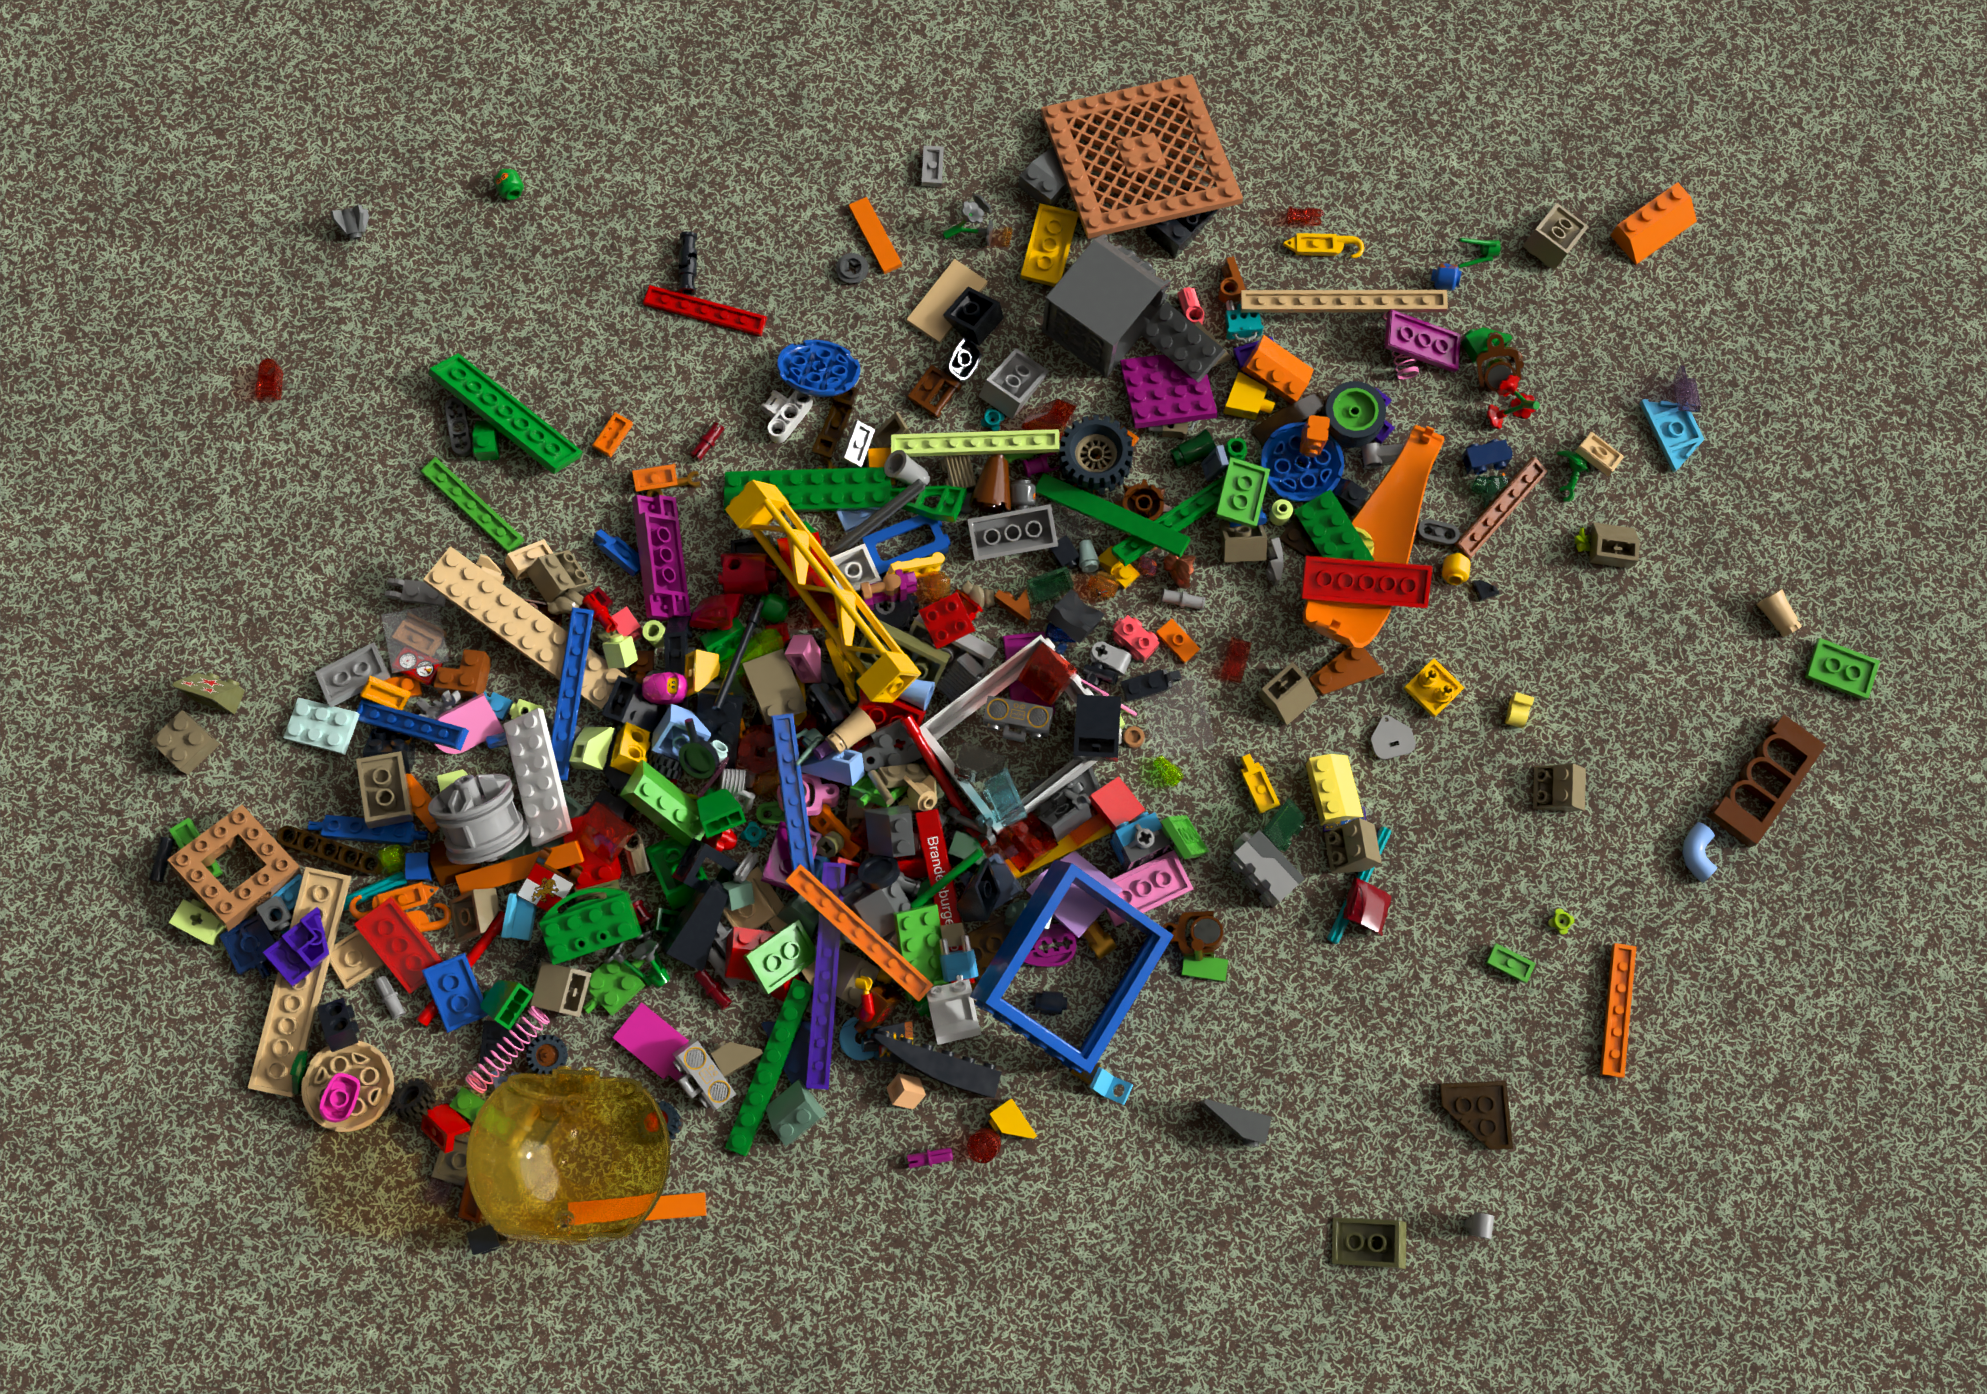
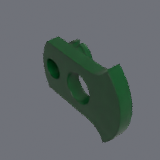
[290,1050,310,1095]

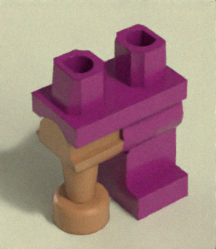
[860,569,917,610]

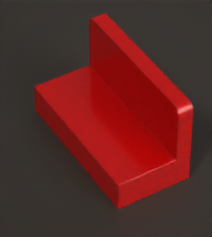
[421,1103,470,1153]

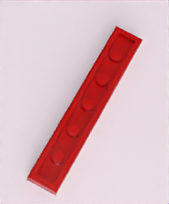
[643,285,767,337]

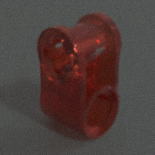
[255,358,283,400]

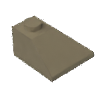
[449,888,499,944]

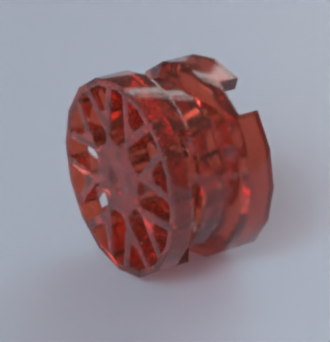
[967,1128,1001,1163]

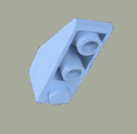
[801,749,865,786]

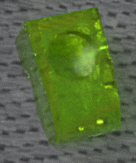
[379,844,406,874]

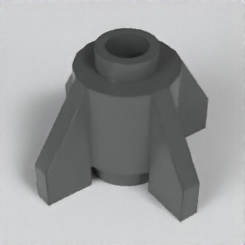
[330,205,369,240]

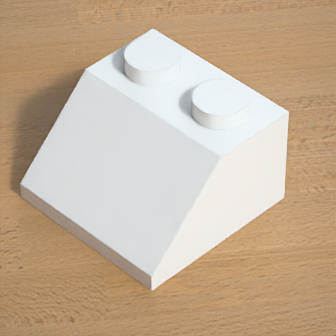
[828,543,881,592]

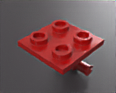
[918,592,976,649]

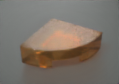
[1002,226,1013,247]

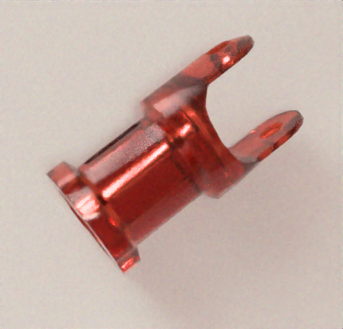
[1286,206,1324,226]

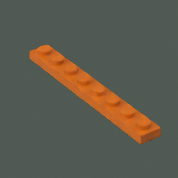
[785,864,933,1002]

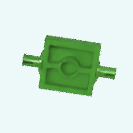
[850,769,909,808]
[583,958,646,1016]

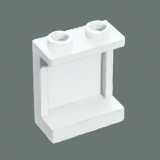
[926,979,981,1045]

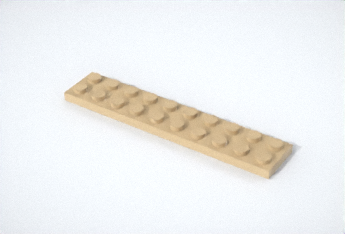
[423,546,627,711]
[248,867,351,1097]

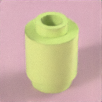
[1269,499,1293,526]

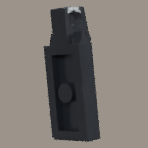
[1120,669,1182,703]

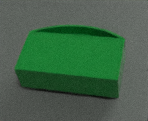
[539,887,642,965]

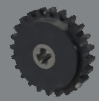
[857,575,919,632]

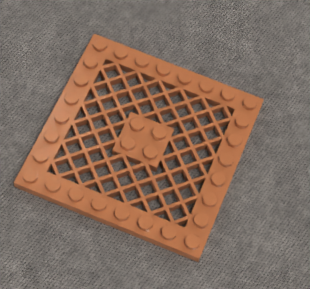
[1041,74,1243,239]

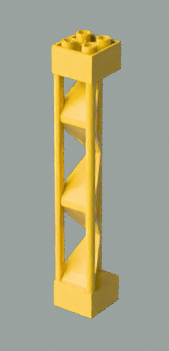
[725,480,921,703]

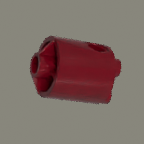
[718,553,779,595]

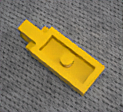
[1240,754,1280,814]

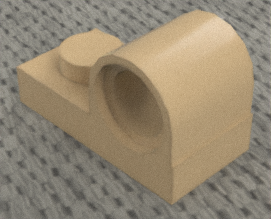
[505,539,553,580]

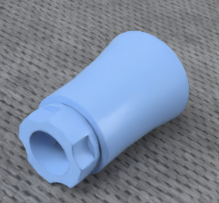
[898,679,935,711]

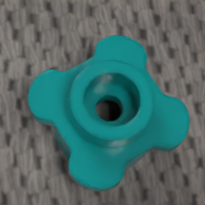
[981,408,1005,431]
[740,821,767,847]

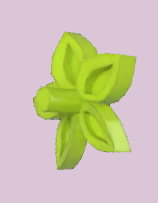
[1574,528,1591,552]

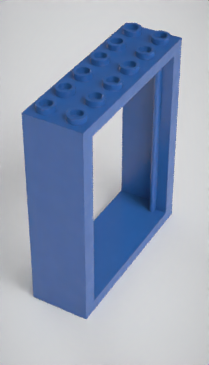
[970,860,1174,1074]

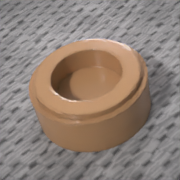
[1123,726,1145,748]

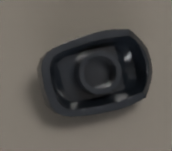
[944,338,982,381]

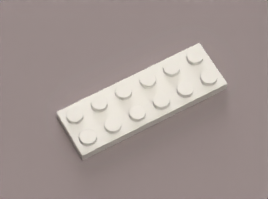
[504,708,573,847]

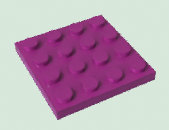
[1120,354,1217,429]

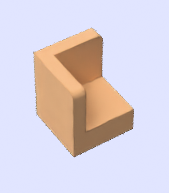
[886,1073,926,1109]

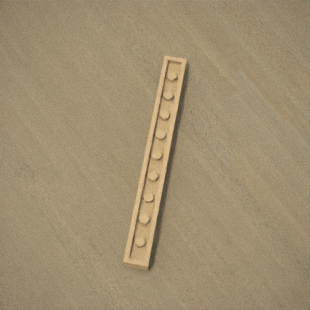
[1241,290,1448,313]

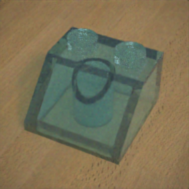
[982,767,1027,828]

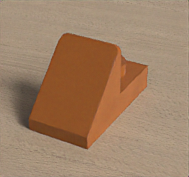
[994,589,1031,625]

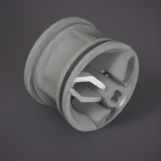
[428,774,529,864]

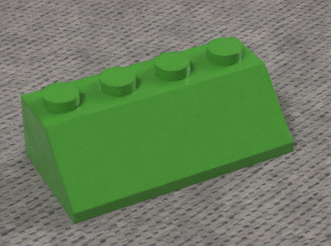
[620,760,705,846]

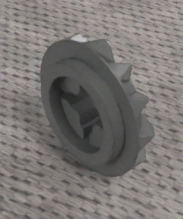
[836,253,869,285]

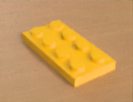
[1020,203,1079,287]

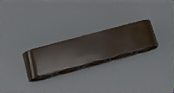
[277,825,384,876]

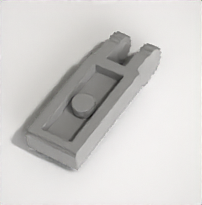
[384,578,446,607]

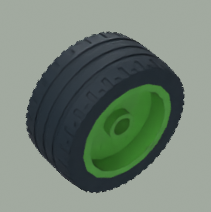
[1321,381,1386,448]

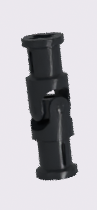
[678,231,697,295]

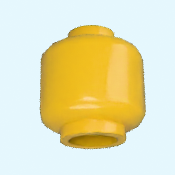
[1442,553,1471,585]

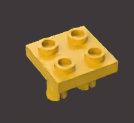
[1403,658,1465,718]

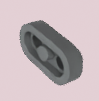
[1417,519,1460,546]

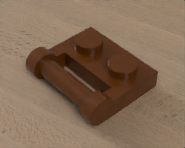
[908,365,962,419]

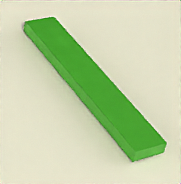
[420,457,524,553]

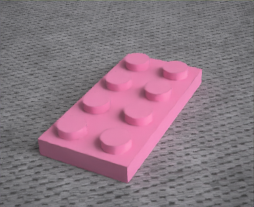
[1106,850,1193,927]

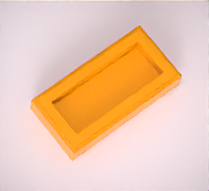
[360,676,411,710]

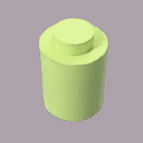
[642,620,666,648]

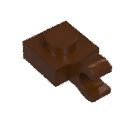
[631,650,655,684]

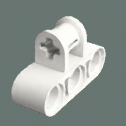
[760,390,813,443]

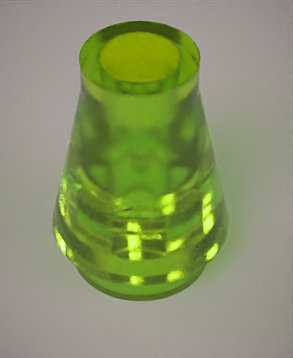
[1153,755,1184,787]

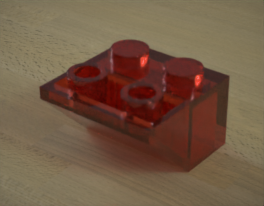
[1021,399,1077,443]
[995,812,1059,873]

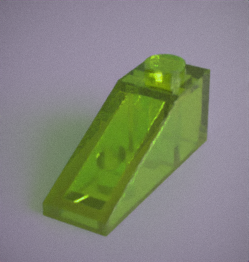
[720,628,785,677]

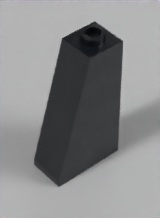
[660,878,728,971]

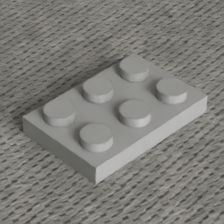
[315,642,390,707]

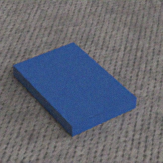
[422,953,488,1033]

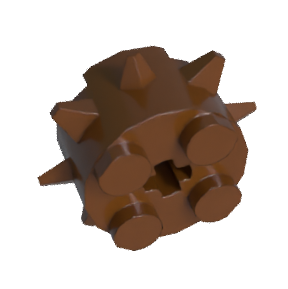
[1114,479,1172,521]

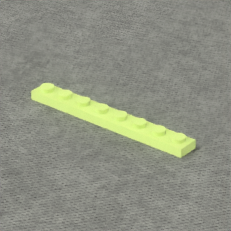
[891,429,1060,457]

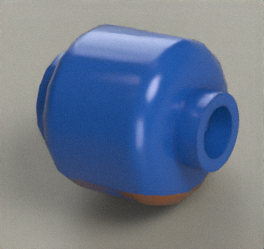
[1431,263,1462,291]

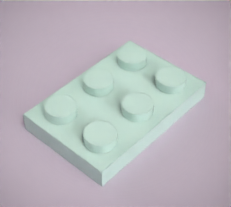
[283,697,360,755]

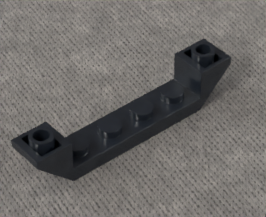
[664,616,692,711]

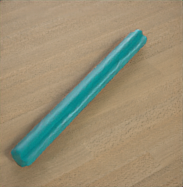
[1327,826,1391,944]
[281,872,407,935]

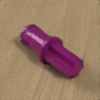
[907,1148,953,1169]

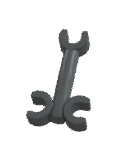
[1051,779,1091,811]
[946,807,996,847]

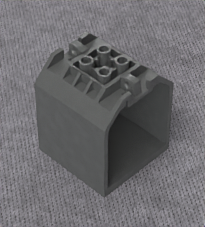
[1042,234,1171,378]

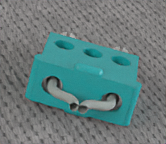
[1225,300,1264,344]

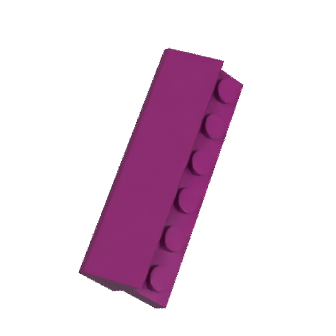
[632,495,691,622]

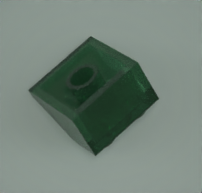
[1262,798,1306,852]

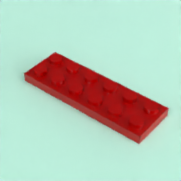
[1300,556,1433,608]

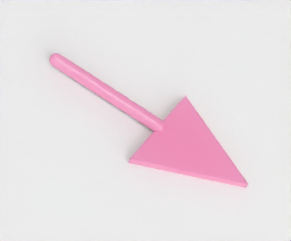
[1081,679,1137,716]

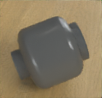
[1010,480,1036,510]

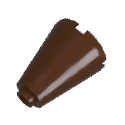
[969,454,1011,514]

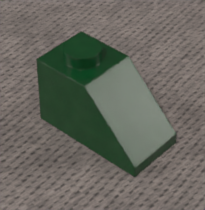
[948,831,987,872]

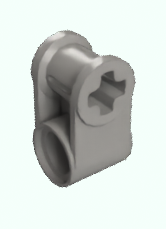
[1090,641,1132,676]

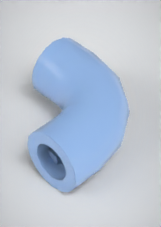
[1682,822,1717,883]

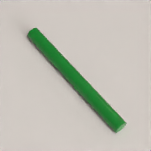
[910,848,984,908]

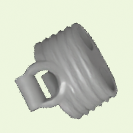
[717,768,756,810]

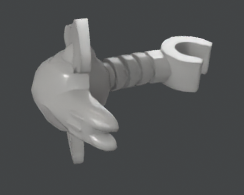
[417,690,461,720]

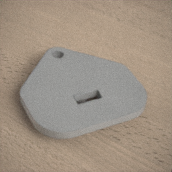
[1370,715,1416,760]

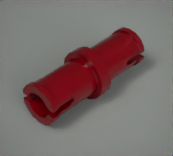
[690,422,725,462]
[694,968,733,1010]

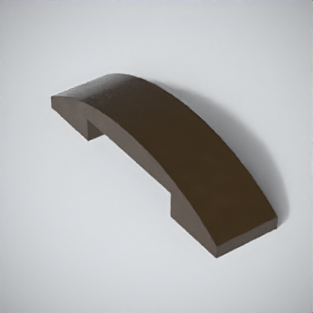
[811,387,859,459]
[1251,392,1326,447]

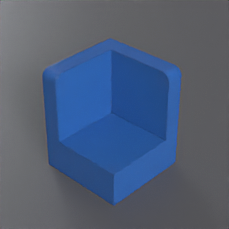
[405,852,433,882]

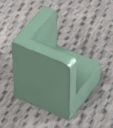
[722,880,755,911]

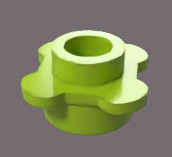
[1548,908,1574,935]

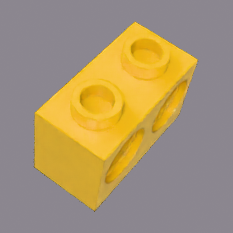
[610,722,650,775]

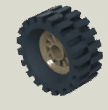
[1059,415,1133,495]

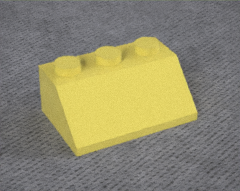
[1306,754,1363,826]

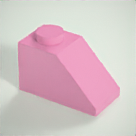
[784,635,821,683]

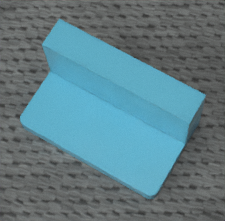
[501,893,537,941]

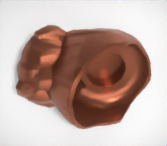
[1163,553,1196,589]

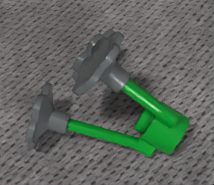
[604,928,670,988]

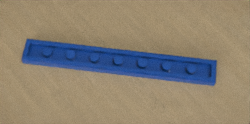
[551,607,594,781]
[771,713,816,891]

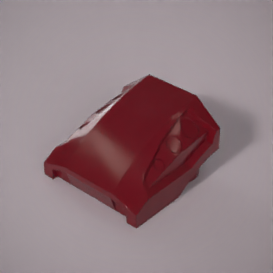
[690,593,744,630]
[1343,878,1391,936]

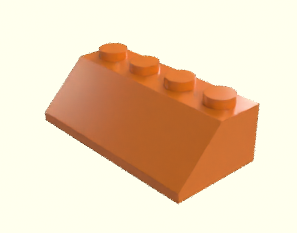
[1610,182,1697,265]

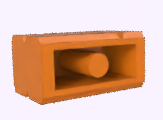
[1299,415,1330,457]

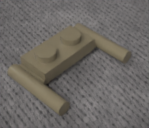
[868,763,944,805]

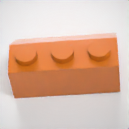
[1241,335,1314,404]

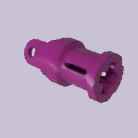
[1022,452,1060,478]

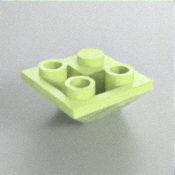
[569,727,614,770]

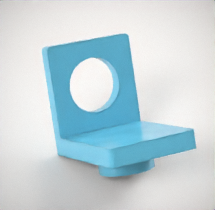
[1090,1067,1133,1105]

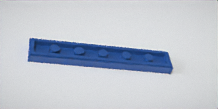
[356,700,469,751]

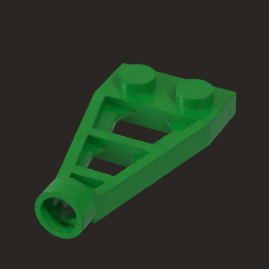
[891,485,967,523]

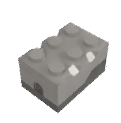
[1228,830,1305,908]

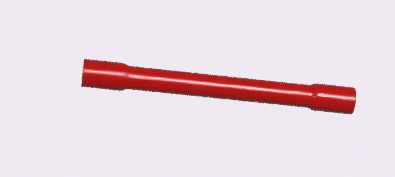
[900,714,975,829]
[416,911,505,1026]

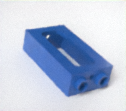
[862,515,951,578]

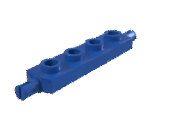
[308,815,428,846]

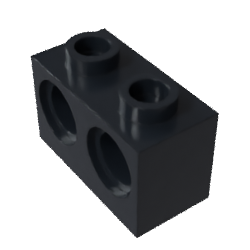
[317,997,360,1052]

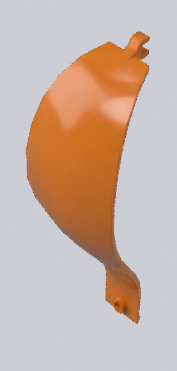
[1303,425,1445,648]

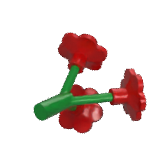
[1487,375,1540,429]

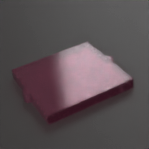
[697,757,729,798]

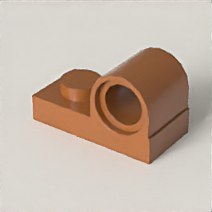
[1218,256,1246,303]

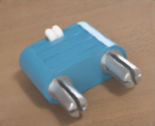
[939,935,979,982]

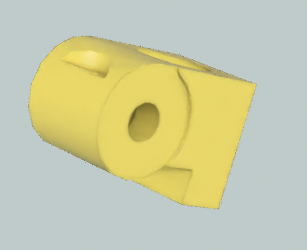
[1505,692,1534,728]

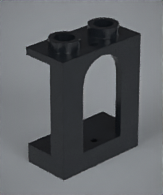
[672,838,740,890]

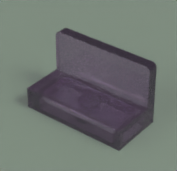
[1673,365,1701,412]

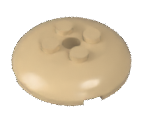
[301,1041,394,1132]

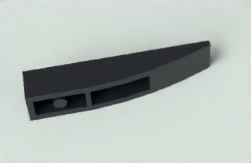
[870,1030,1002,1098]

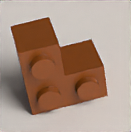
[434,649,492,699]

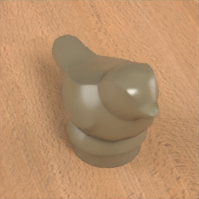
[961,580,994,620]
[546,588,584,615]

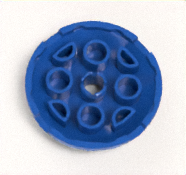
[777,340,860,397]
[1261,422,1344,502]

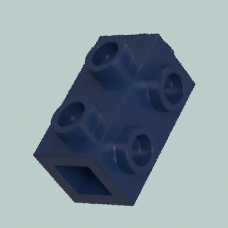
[1461,439,1513,475]

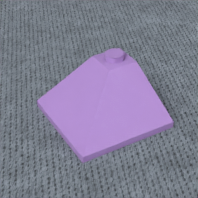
[1026,851,1122,938]

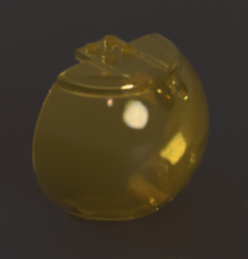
[466,1066,671,1245]

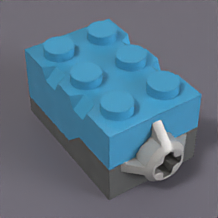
[1110,812,1171,873]

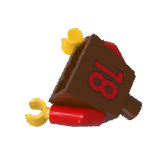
[854,970,904,1034]

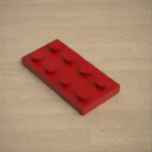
[354,896,443,994]

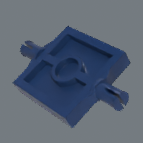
[219,914,276,979]

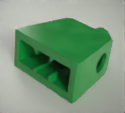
[697,788,746,838]
[480,980,534,1030]

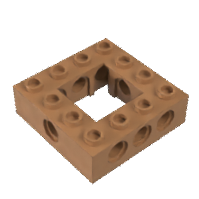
[167,805,302,932]

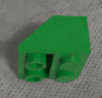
[699,617,759,675]

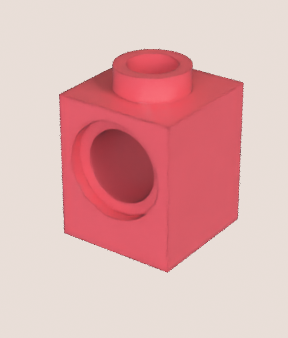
[611,606,643,642]

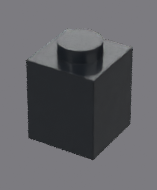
[1048,535,1080,572]

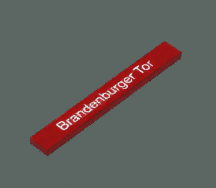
[915,809,975,984]

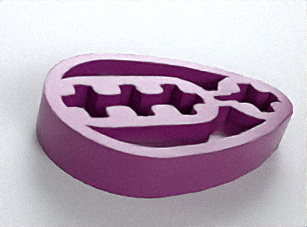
[1023,924,1076,968]

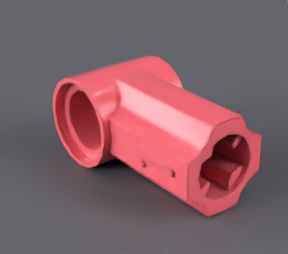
[1177,287,1204,325]

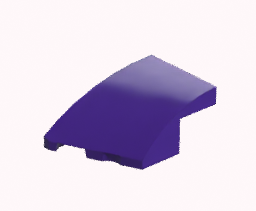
[263,907,329,988]

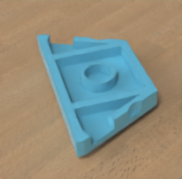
[1639,399,1704,472]

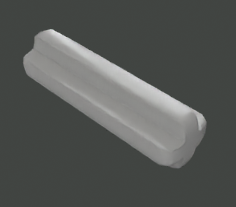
[733,852,758,883]

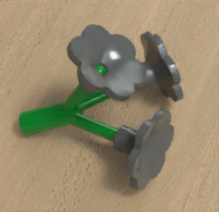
[943,193,993,246]

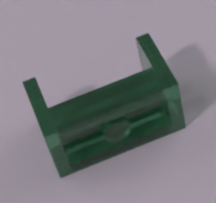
[1026,566,1074,606]

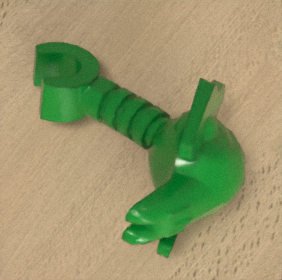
[1556,450,1590,502]

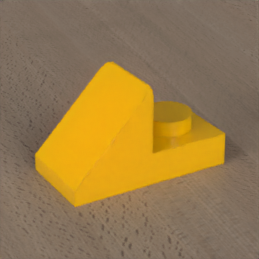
[1098,546,1140,589]

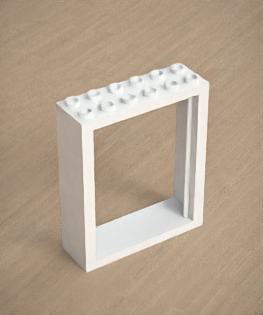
[919,635,1122,838]

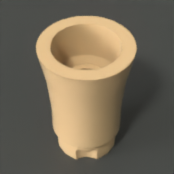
[1756,589,1802,637]
[826,707,876,754]

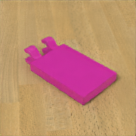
[613,1002,689,1081]

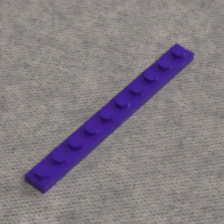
[806,862,846,1090]

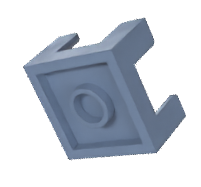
[960,854,1024,913]

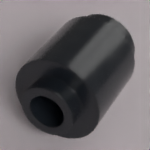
[1035,991,1068,1015]

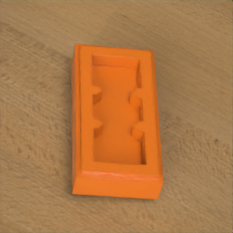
[592,412,633,458]
[1156,618,1200,664]

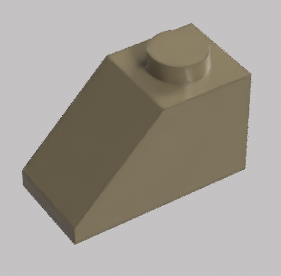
[711,1041,764,1078]

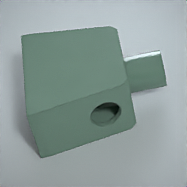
[777,893,820,940]

